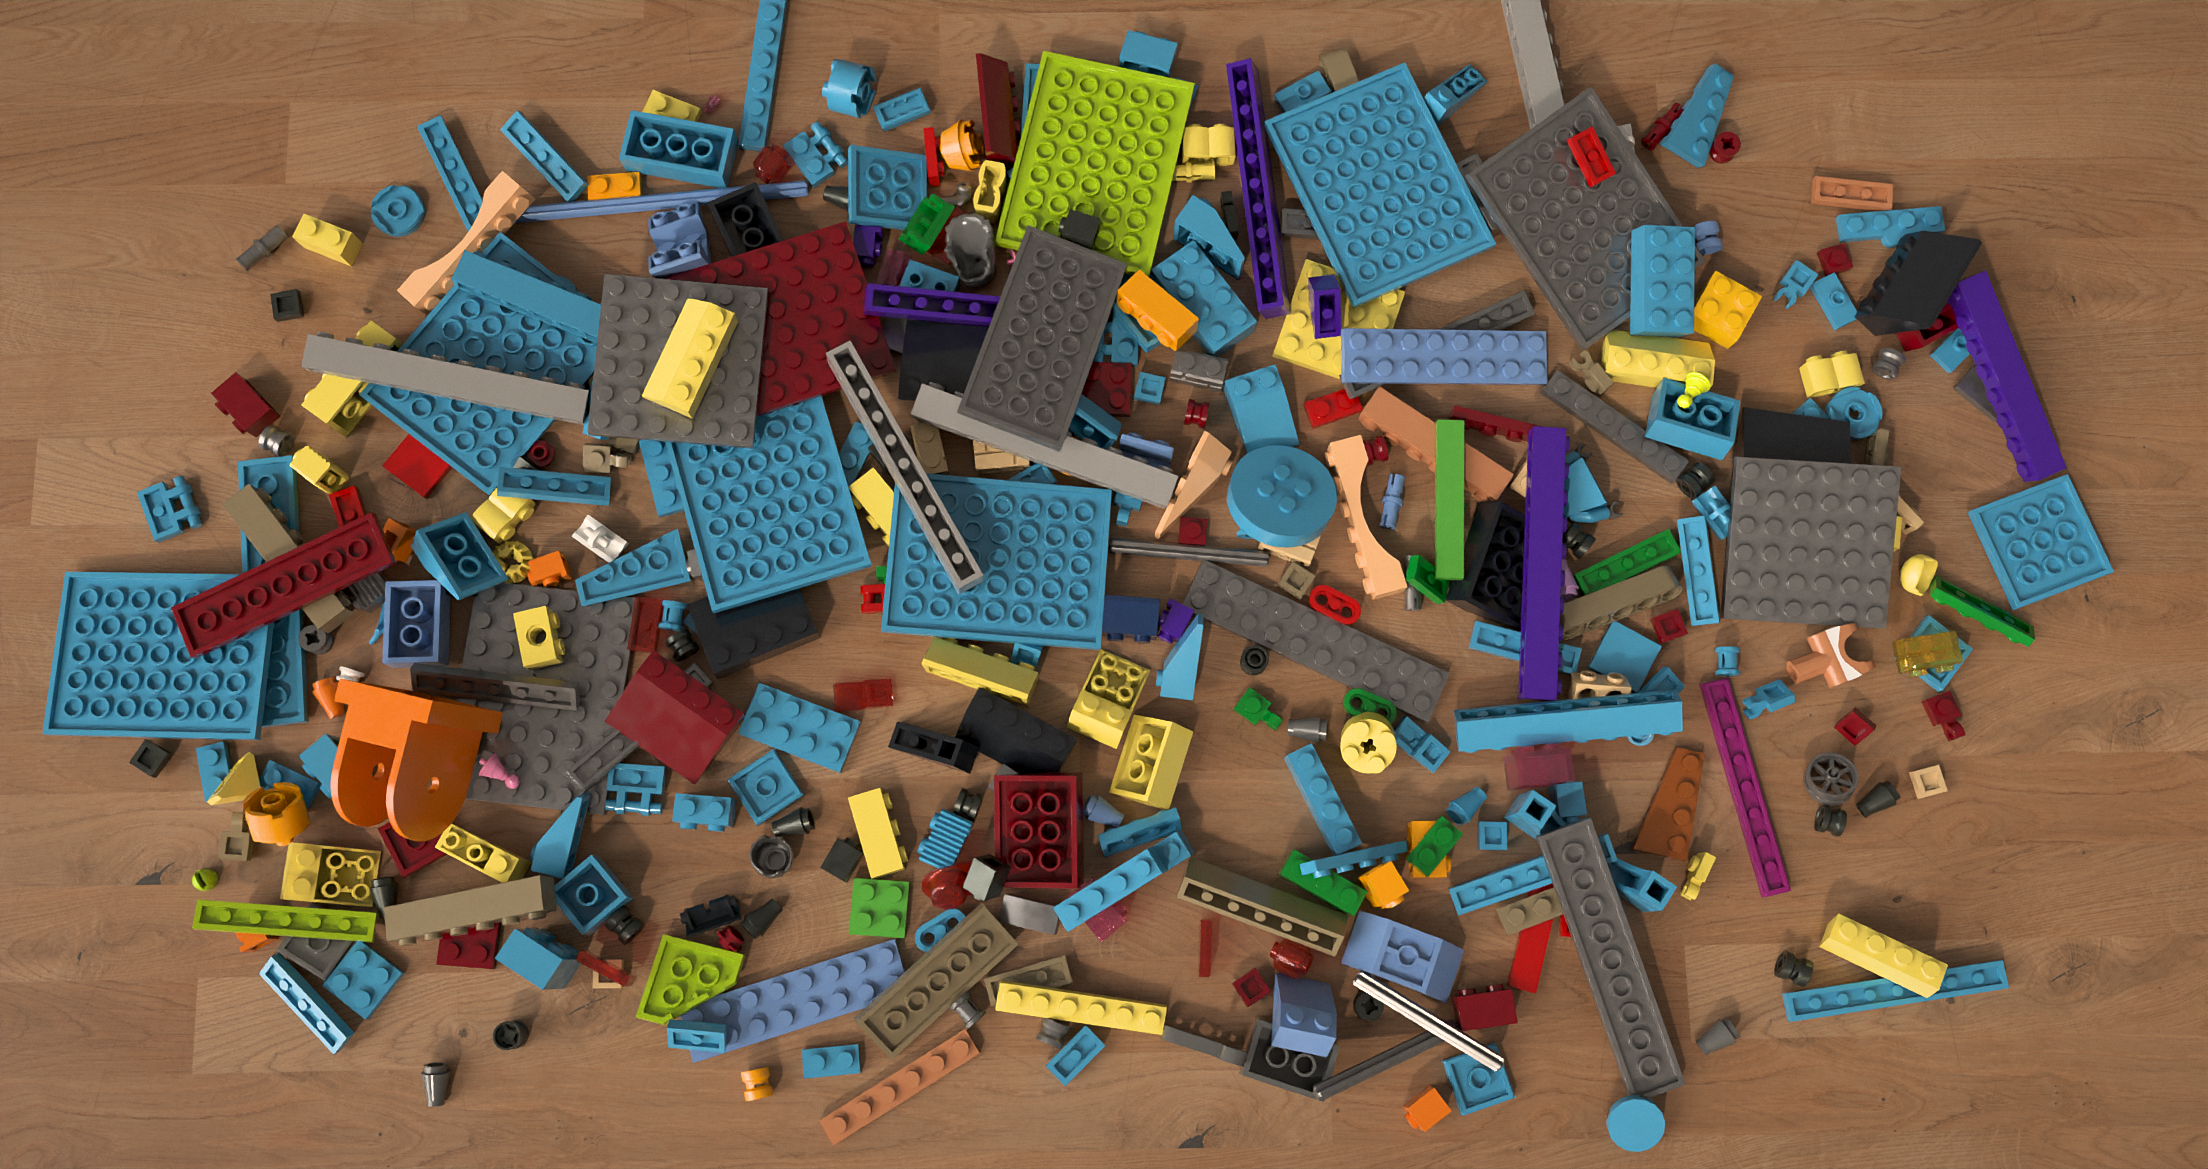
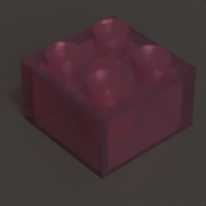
[1503,743,1575,791]

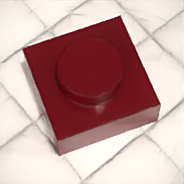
[1817,243,1853,277]
[1178,517,1207,546]
[1650,609,1688,644]
[1834,707,1876,746]
[1232,968,1271,1007]

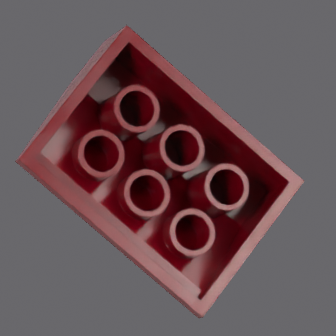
[605,650,745,785]
[994,772,1084,889]

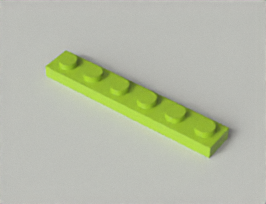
[192,899,378,942]

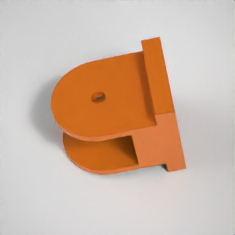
[331,679,503,842]

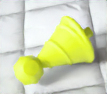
[1677,372,1711,409]

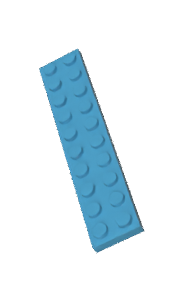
[238,455,309,728]

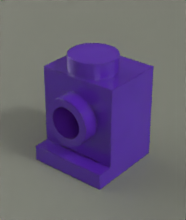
[853,225,884,268]
[1157,598,1194,644]

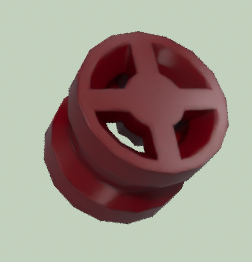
[1709,131,1741,164]
[1184,399,1210,429]
[1363,435,1389,466]

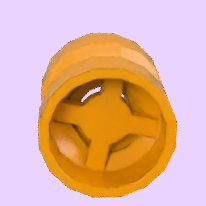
[741,1067,774,1101]

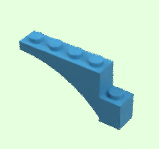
[1053,830,1196,932]

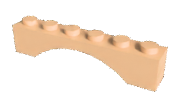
[397,171,535,316]
[1325,435,1407,600]

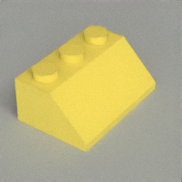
[1109,715,1193,810]

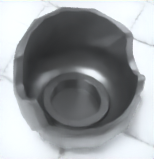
[749,835,795,878]

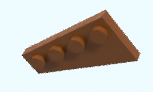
[1630,748,1705,861]

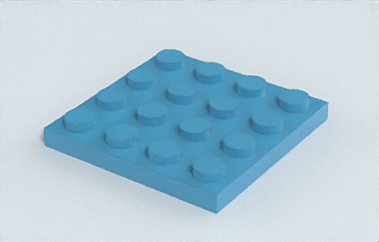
[1967,474,2114,610]

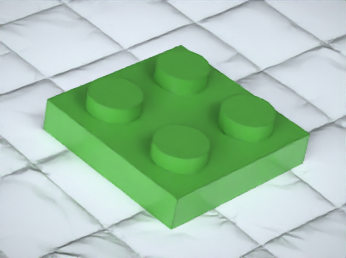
[849,878,910,938]

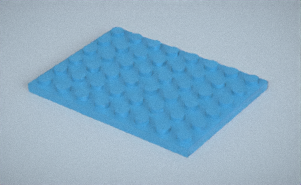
[1264,62,1496,308]
[359,232,597,496]
[666,396,872,613]
[881,473,1112,650]
[42,572,274,740]

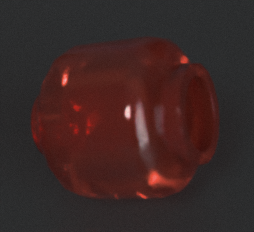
[753,143,792,184]
[1270,938,1314,978]

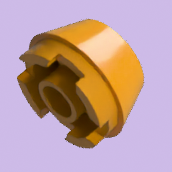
[940,119,985,172]

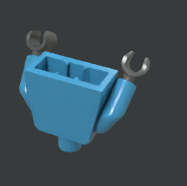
[1563,443,1623,523]

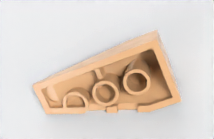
[1155,431,1233,539]

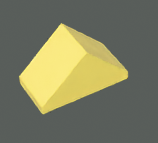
[207,752,260,805]

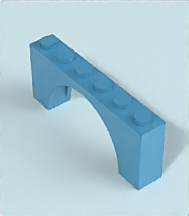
[1503,790,1677,912]

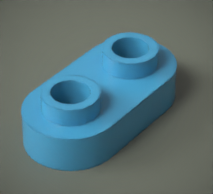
[915,909,966,952]

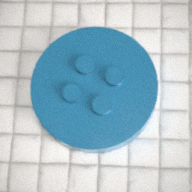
[1227,445,1337,548]

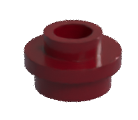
[527,441,555,468]

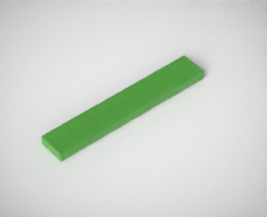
[1435,419,1464,580]

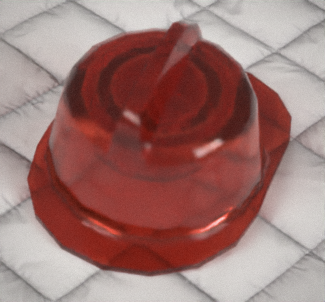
[921,861,972,910]

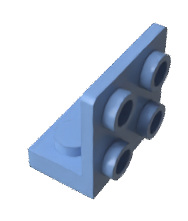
[1119,433,1174,468]

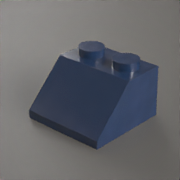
[1102,595,1160,644]

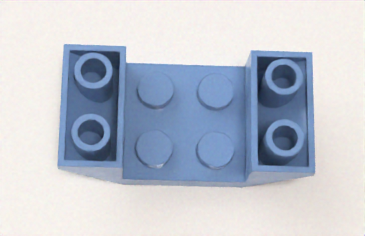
[648,202,711,279]
[1341,910,1464,1003]

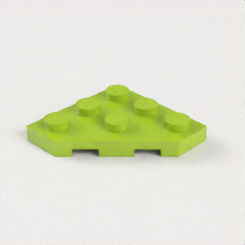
[636,934,745,1025]

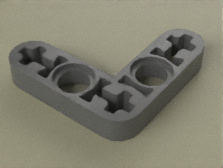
[1161,1025,1248,1067]

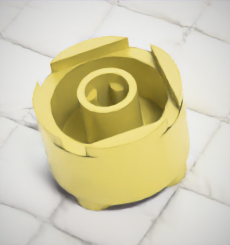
[1341,712,1397,773]

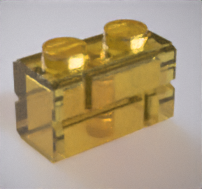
[1892,631,1963,678]

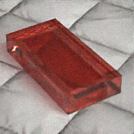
[1197,920,1212,977]
[576,950,636,987]

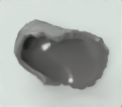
[944,213,997,287]

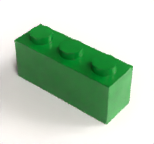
[1277,849,1368,917]

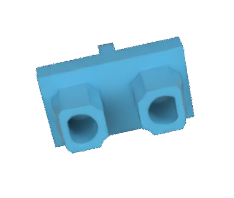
[1691,486,1731,541]

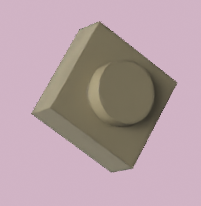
[1278,562,1315,600]

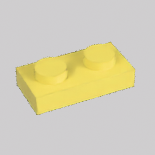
[642,90,702,122]

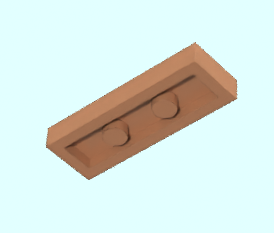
[1811,176,1893,211]

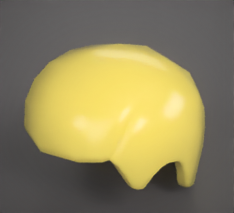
[1900,554,1938,596]

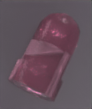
[704,95,721,114]

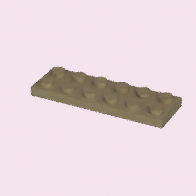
[854,903,1019,1060]

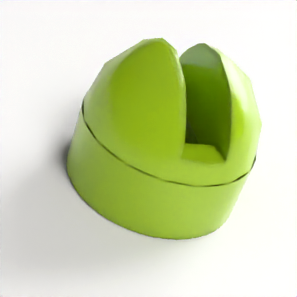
[192,868,219,891]

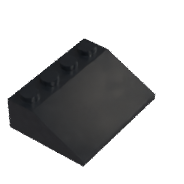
[1854,231,1982,336]
[898,320,989,401]
[1730,407,1851,486]
[1446,501,1525,632]
[687,588,819,679]

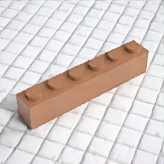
[1358,386,1514,502]

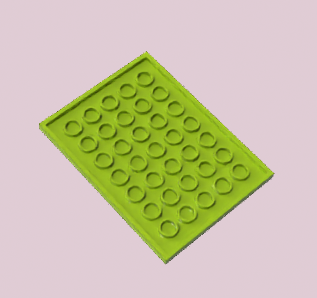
[995,51,1195,278]

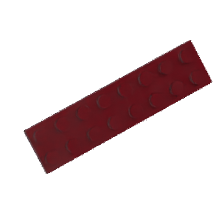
[171,512,397,659]

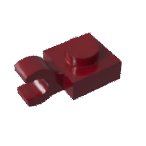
[1922,691,1966,741]

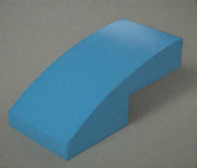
[1393,716,1451,773]

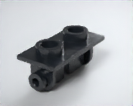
[680,894,741,938]

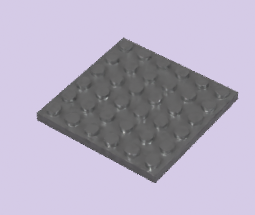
[587,274,769,449]
[1720,457,1901,629]

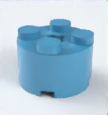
[822,59,876,118]

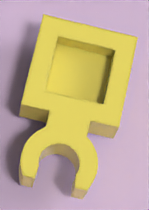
[1680,852,1716,900]

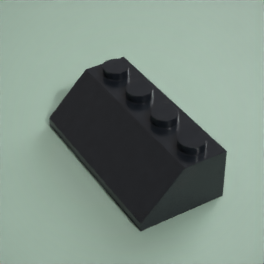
[707,182,784,257]
[955,687,1077,774]

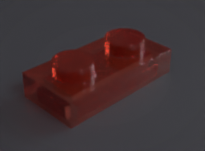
[627,596,664,654]

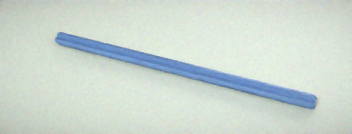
[515,181,809,223]

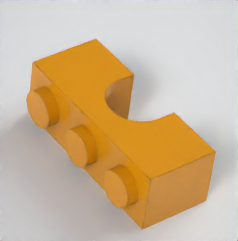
[1355,861,1409,909]

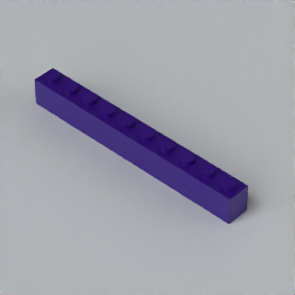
[1226,58,1291,319]
[1518,426,1570,701]

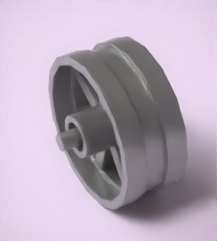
[1803,752,1859,806]

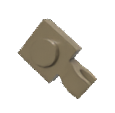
[1569,350,1614,396]
[583,443,631,473]
[219,812,254,861]

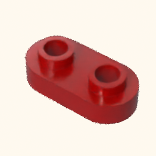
[1309,585,1361,626]

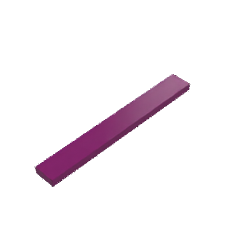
[1699,678,1791,898]

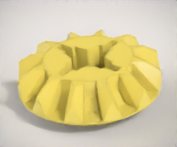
[493,541,533,584]

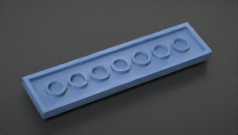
[1341,328,1547,385]
[681,939,905,1063]

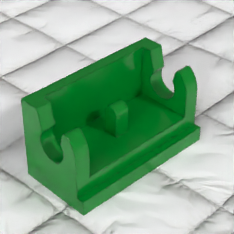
[898,194,955,255]

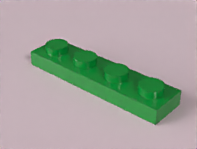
[1573,529,1681,596]
[1930,575,2035,647]

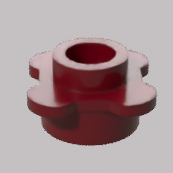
[717,925,745,952]

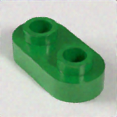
[1343,688,1397,724]

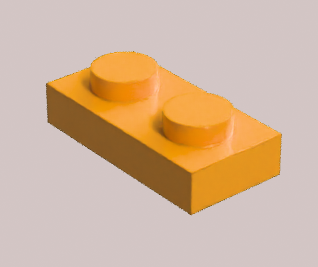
[587,172,642,200]

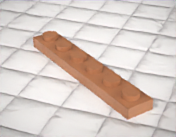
[819,1029,980,1146]

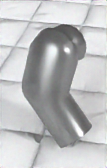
[939,181,973,209]

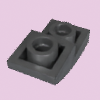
[998,893,1060,935]

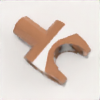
[1786,623,1876,688]

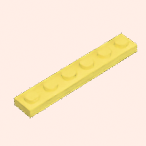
[995,980,1167,1035]

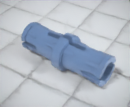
[1379,474,1406,530]

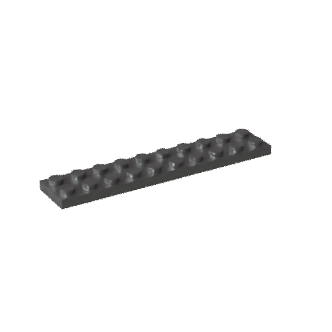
[1183,560,1450,723]
[1536,817,1686,1099]

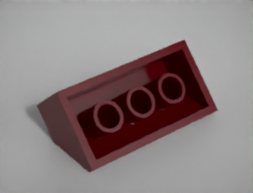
[976,53,1020,171]

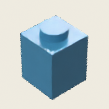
[1549,782,1587,823]

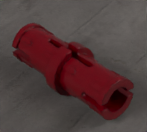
[1641,103,1683,151]

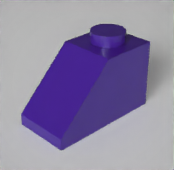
[1308,274,1341,339]

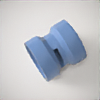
[1693,221,1723,255]

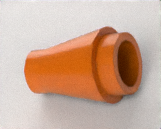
[312,676,346,719]

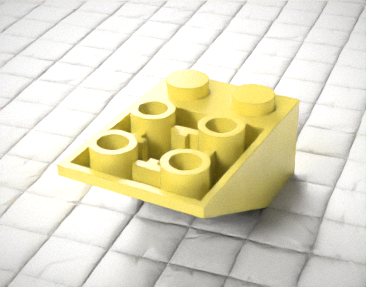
[1066,649,1150,749]
[280,842,381,907]

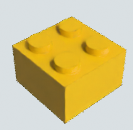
[1694,270,1762,349]

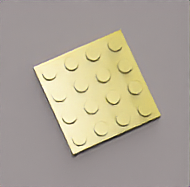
[1272,259,1405,379]

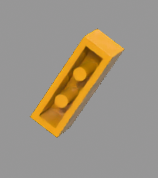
[1117,270,1199,352]

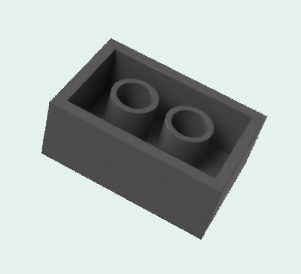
[1239,1018,1340,1102]

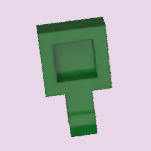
[1233,687,1283,731]

